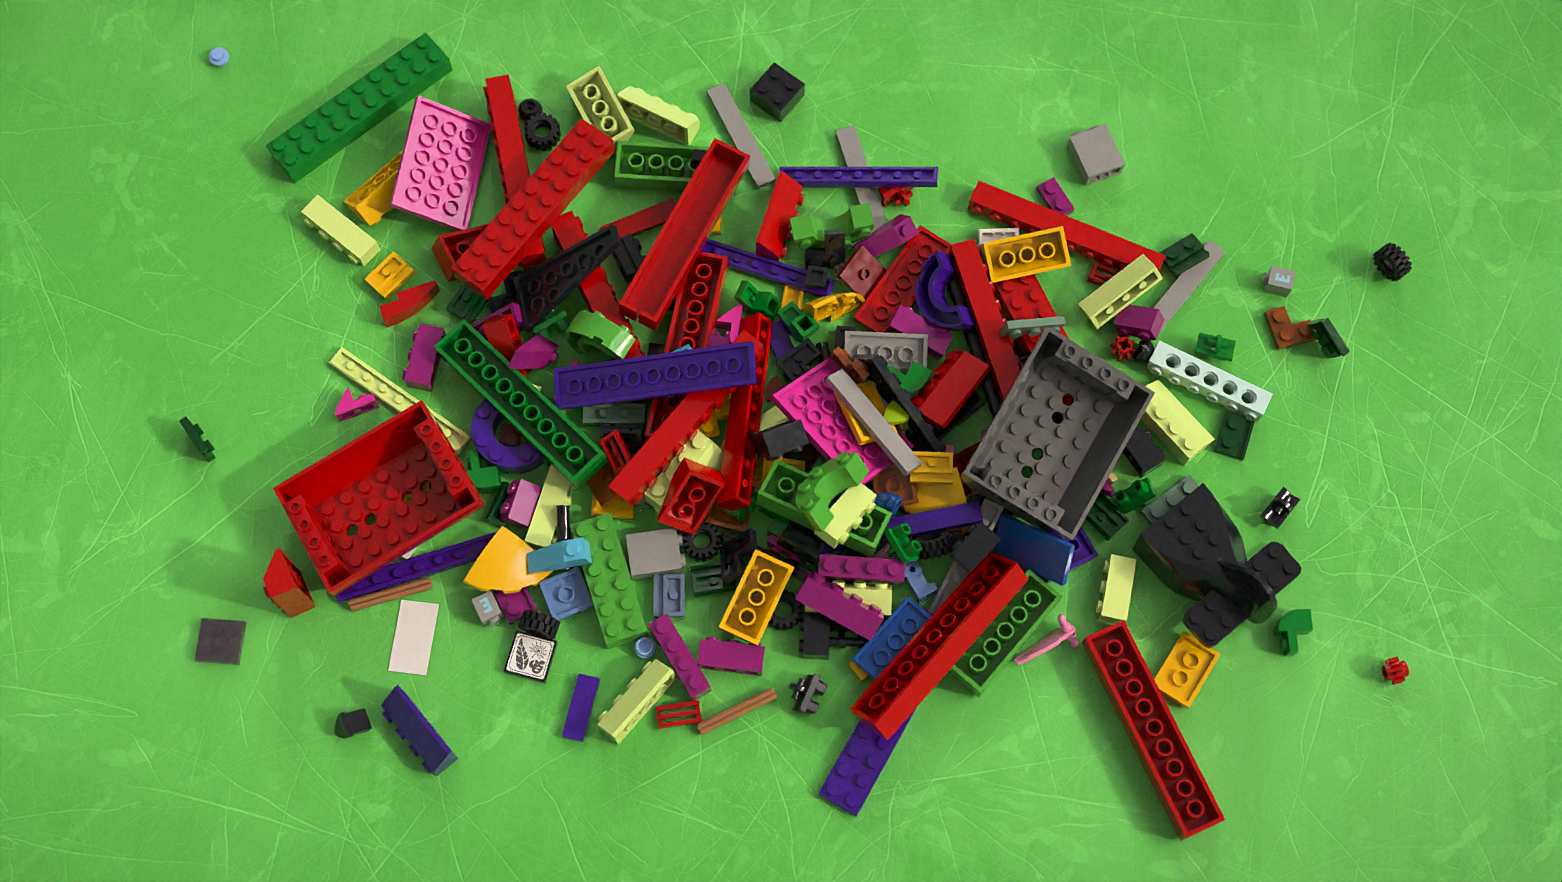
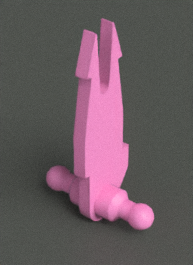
[1014,614,1079,666]

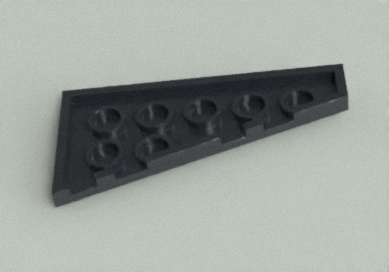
[513,224,621,333]
[851,354,946,452]

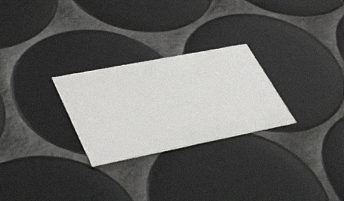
[388,600,439,675]

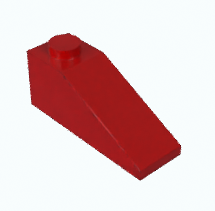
[483,313,531,377]

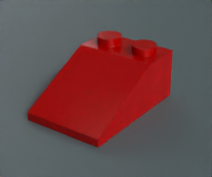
[431,224,489,282]
[657,457,726,535]

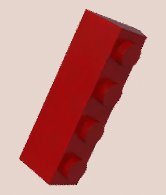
[756,171,805,262]
[911,350,991,429]
[263,548,316,618]

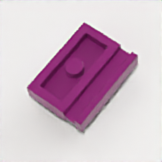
[493,587,538,625]

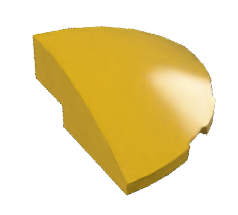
[801,293,865,323]
[902,467,971,535]
[463,526,553,593]

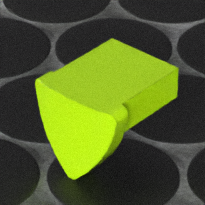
[884,401,909,433]

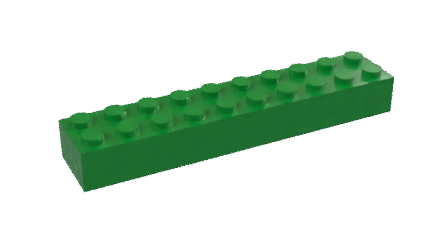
[266,32,453,183]
[434,319,608,490]

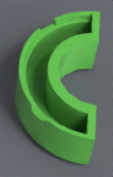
[790,203,874,249]
[564,310,636,359]
[795,452,869,532]

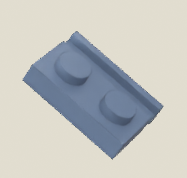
[653,574,685,618]

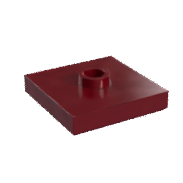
[836,245,887,301]

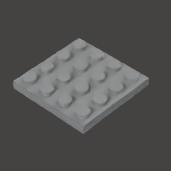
[844,331,928,408]

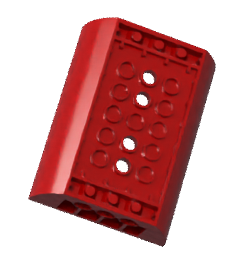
[273,400,485,596]

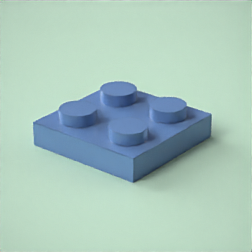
[539,567,594,621]

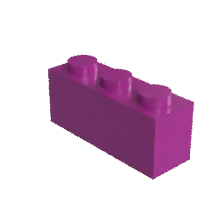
[885,305,954,360]
[403,324,446,392]
[697,637,765,676]

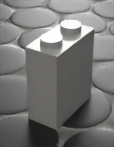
[1067,124,1125,186]
[626,528,686,581]

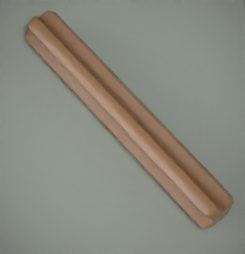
[348,577,433,611]
[697,688,777,735]

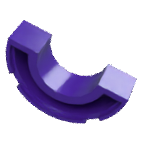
[915,250,976,331]
[471,399,544,474]

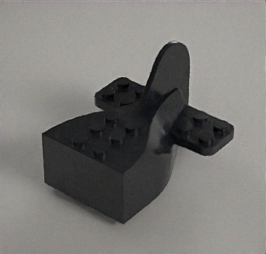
[1132,483,1301,648]

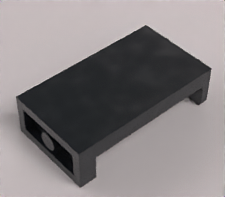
[777,520,827,566]

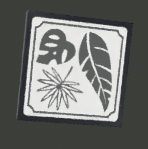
[503,630,558,684]

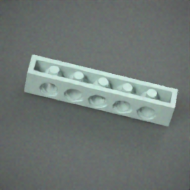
[1146,341,1273,421]

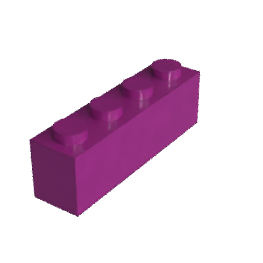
[818,554,905,585]
[795,572,884,641]
[648,613,711,701]

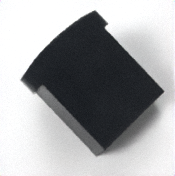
[334,708,372,739]

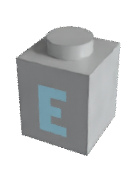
[1262,266,1296,297]
[471,590,504,627]

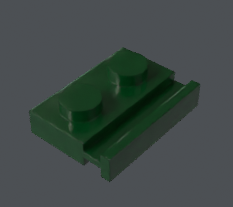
[1160,233,1209,277]
[446,284,494,324]
[1308,318,1350,358]
[1214,412,1255,461]
[179,417,216,462]
[1085,494,1130,541]
[690,562,736,597]

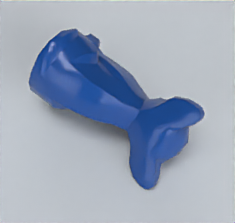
[865,485,903,519]

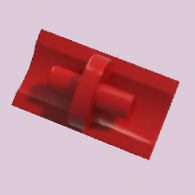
[878,187,913,207]

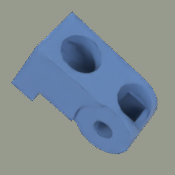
[904,561,938,604]

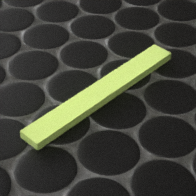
[329,347,472,455]

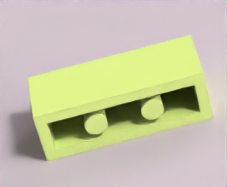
[814,483,876,549]
[1096,554,1137,624]

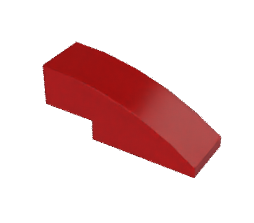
[379,280,440,328]

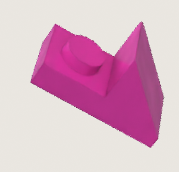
[716,304,743,344]
[335,387,380,422]

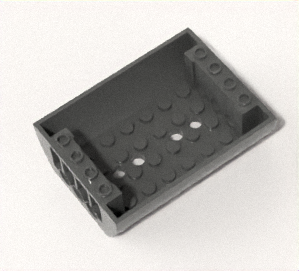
[961,326,1155,540]

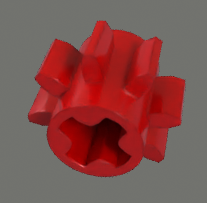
[1110,335,1136,361]
[1381,657,1409,685]

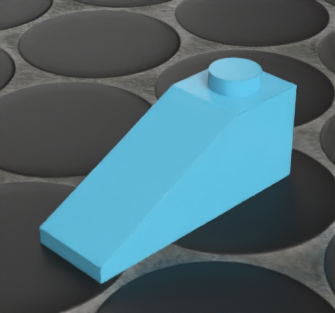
[527,537,592,575]

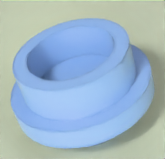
[209,47,229,67]
[634,637,656,659]

